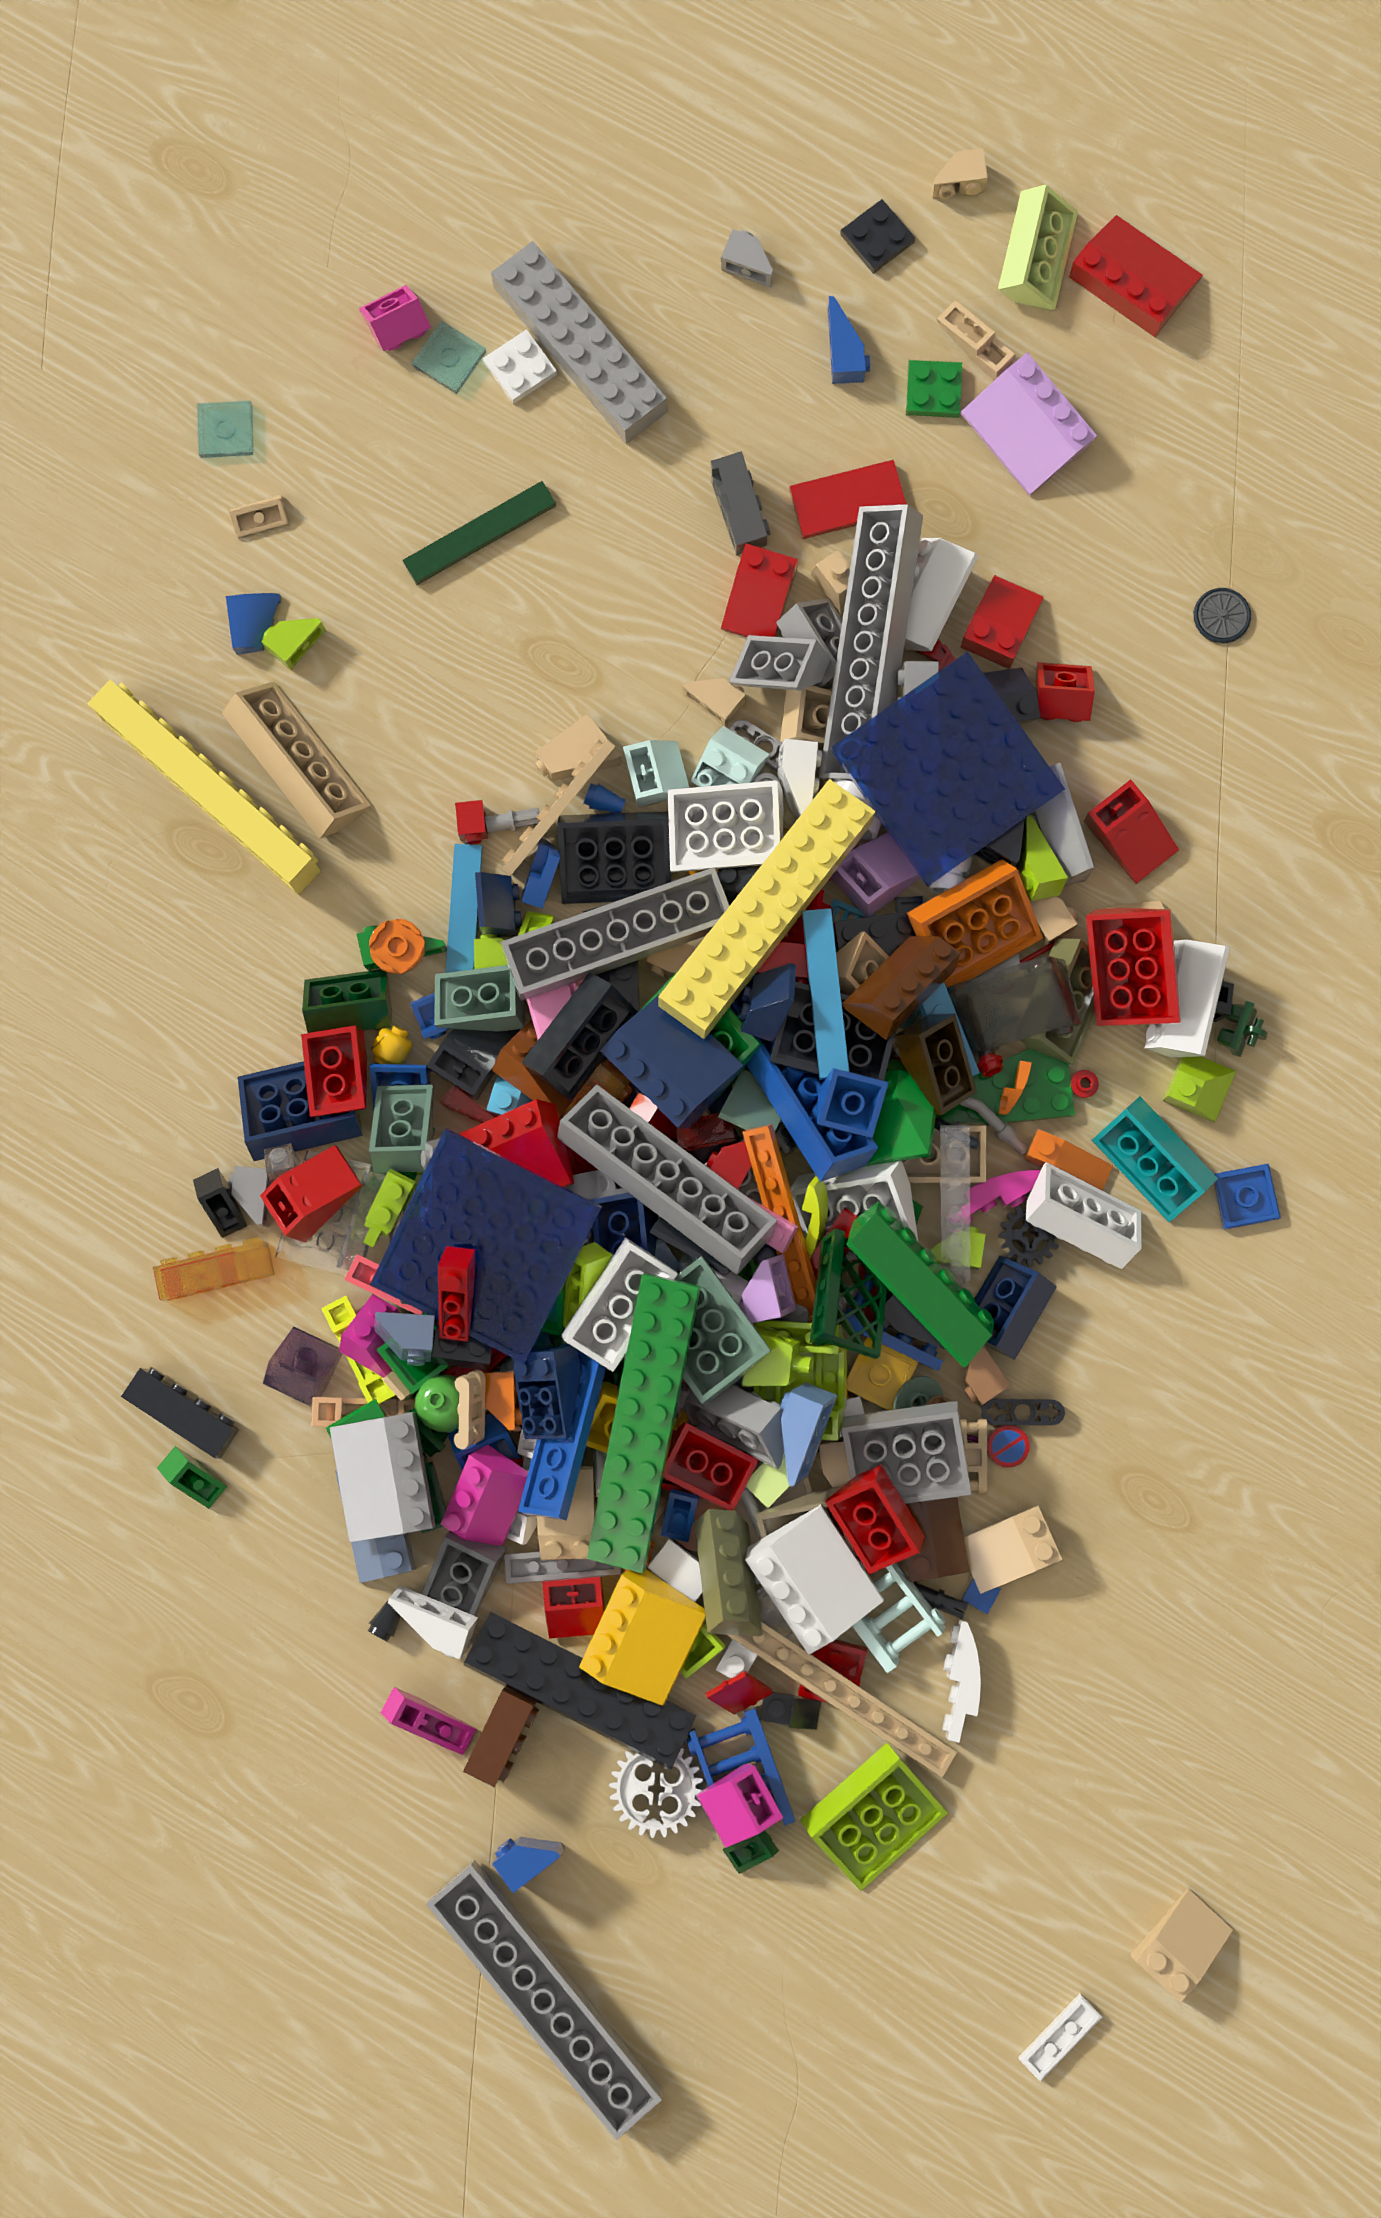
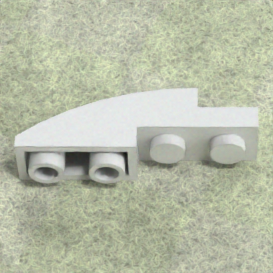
[942,1620,981,1742]

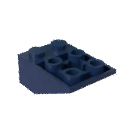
[511,1345,581,1439]

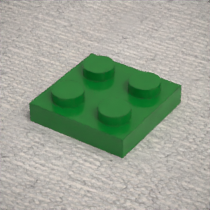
[906,360,962,418]

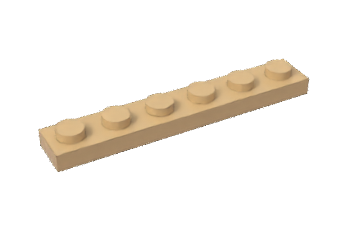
[502,739,615,876]

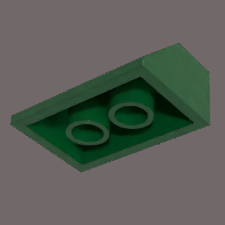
[302,969,392,1033]

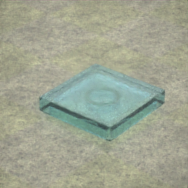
[412,321,486,394]
[197,401,254,458]

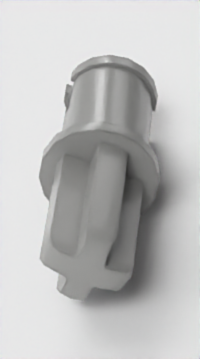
[485,808,540,833]

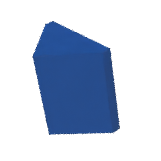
[369,1064,431,1111]
[817,1068,888,1138]

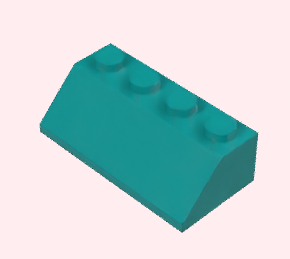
[1092,1096,1218,1222]

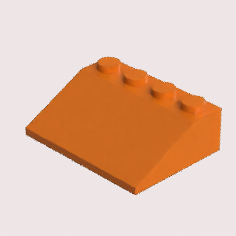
[907,859,1043,992]

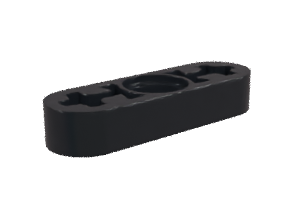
[981,1399,1065,1426]

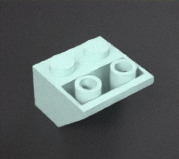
[691,726,769,787]
[623,740,689,807]

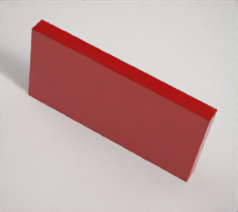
[789,459,906,539]

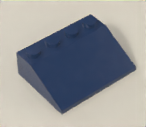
[600,992,745,1129]
[237,1061,363,1161]

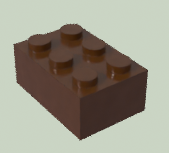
[463,1687,540,1787]

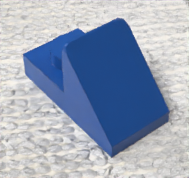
[660,1489,699,1542]

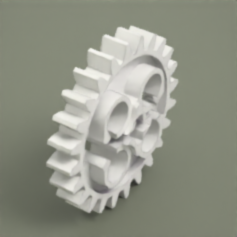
[609,1748,703,1838]

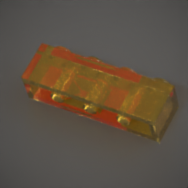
[153,1237,275,1302]

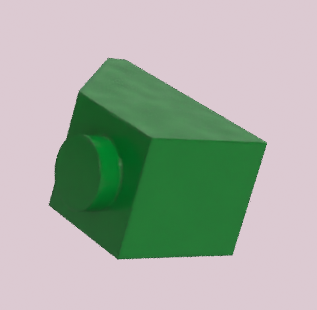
[157,1446,227,1509]

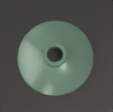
[893,1376,943,1410]

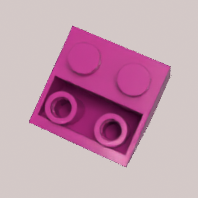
[696,1764,783,1847]

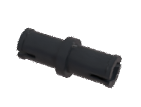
[914,1581,968,1620]

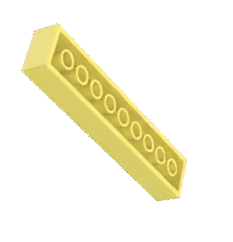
[87,680,321,895]
[658,779,875,1039]

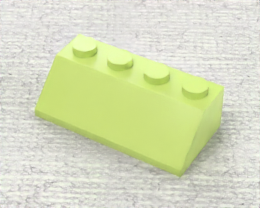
[998,185,1078,310]

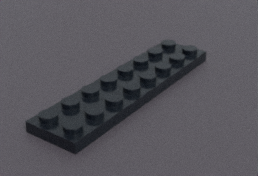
[463,1612,697,1770]

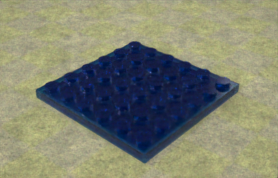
[830,651,1065,887]
[370,1128,602,1364]

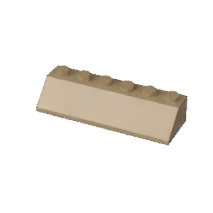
[222,682,371,839]

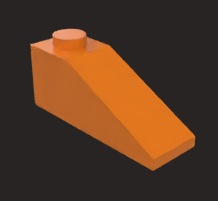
[1024,1129,1113,1191]

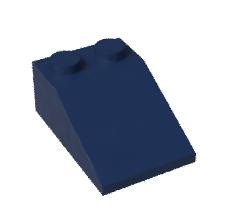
[590,1192,659,1257]

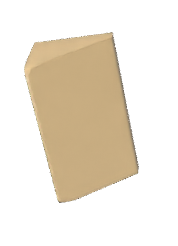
[229,495,289,538]

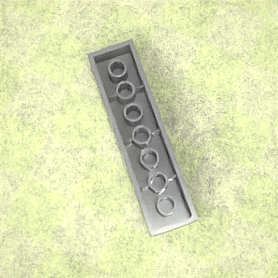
[491,241,668,444]
[501,867,729,1001]
[558,1085,777,1275]

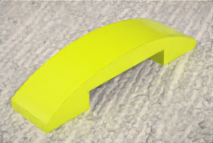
[802,1176,828,1258]
[321,1295,396,1404]

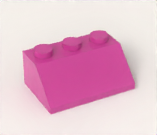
[441,1445,528,1546]

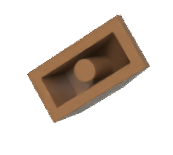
[963,1346,1011,1405]

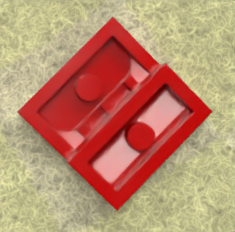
[798,1640,867,1703]

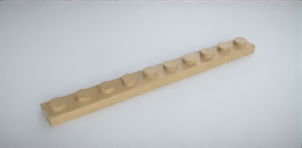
[705,1620,957,1778]

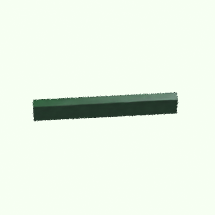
[402,481,556,585]

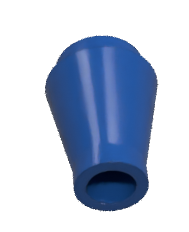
[583,783,626,813]

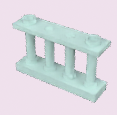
[853,1558,946,1673]

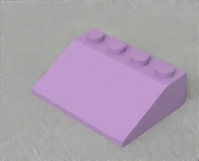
[960,352,1097,496]

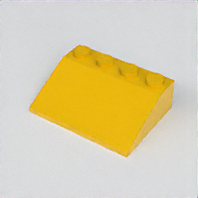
[579,1569,706,1706]

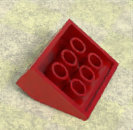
[1069,215,1203,337]
[1086,908,1181,1026]
[453,1099,575,1206]

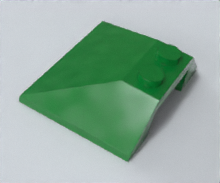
[866,1070,936,1166]

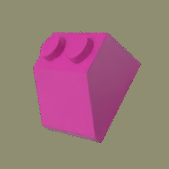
[359,285,431,352]
[339,1294,401,1378]

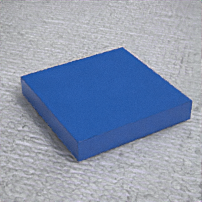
[1213,1163,1281,1230]

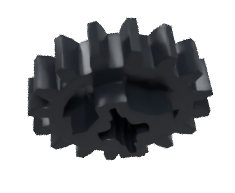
[998,1207,1059,1267]

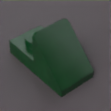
[722,1830,779,1874]

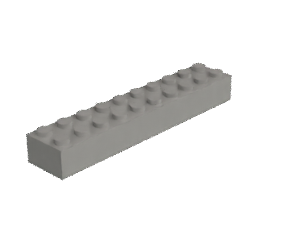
[819,504,923,787]
[426,1859,663,2140]

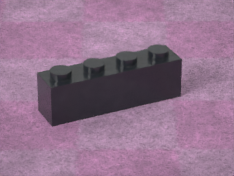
[121,1367,239,1459]

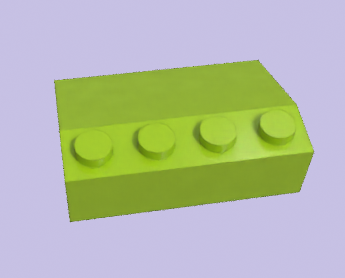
[800,1742,948,1891]

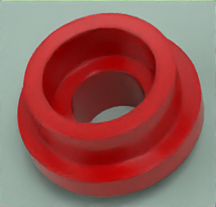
[977,1053,1004,1077]
[1071,1070,1099,1098]

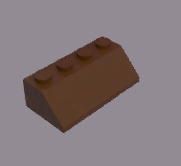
[842,936,961,1040]
[906,1497,969,1582]

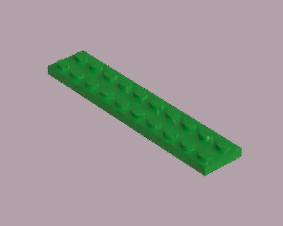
[587,1273,701,1573]

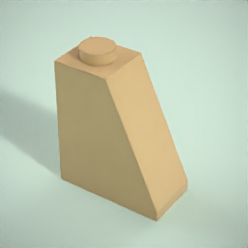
[535,713,622,781]

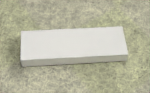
[1018,1994,1102,2082]

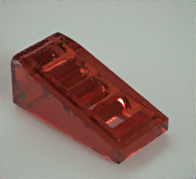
[440,1086,495,1123]

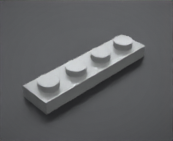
[504,1551,621,1584]

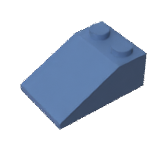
[780,1382,837,1487]

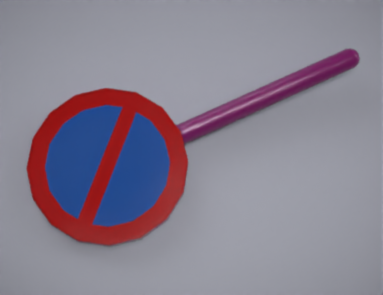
[967,1425,1030,1467]

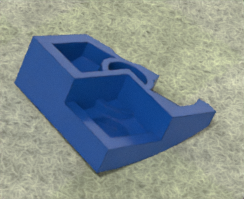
[226,593,281,655]
[521,838,560,909]

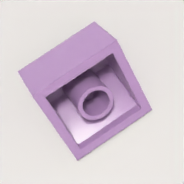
[740,1254,796,1323]

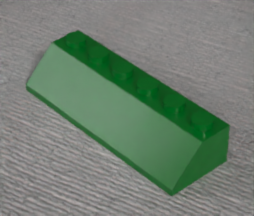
[847,1201,994,1368]

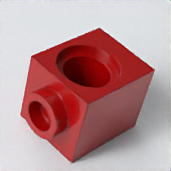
[455,800,488,844]

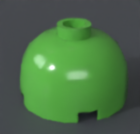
[415,1375,459,1433]

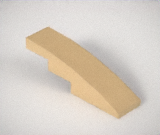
[937,300,1016,380]

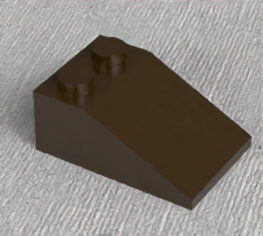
[894,1013,977,1115]

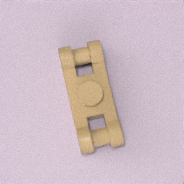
[454,1370,486,1449]
[961,1419,987,1494]

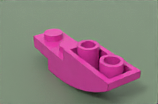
[944,1170,1041,1228]

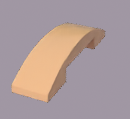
[311,1397,415,1426]

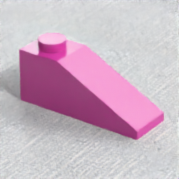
[380,1687,477,1755]

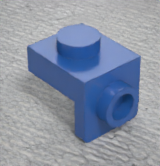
[410,993,450,1039]

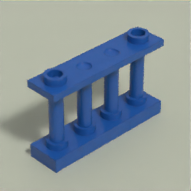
[837,1263,943,1371]
[686,1706,795,1845]

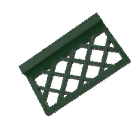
[810,1228,887,1359]

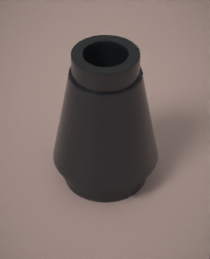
[368,1599,401,1642]

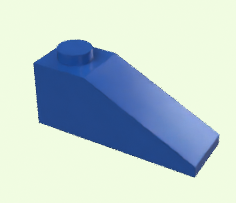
[828,296,870,384]

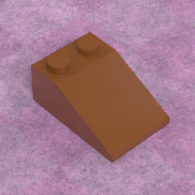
[492,1020,589,1118]

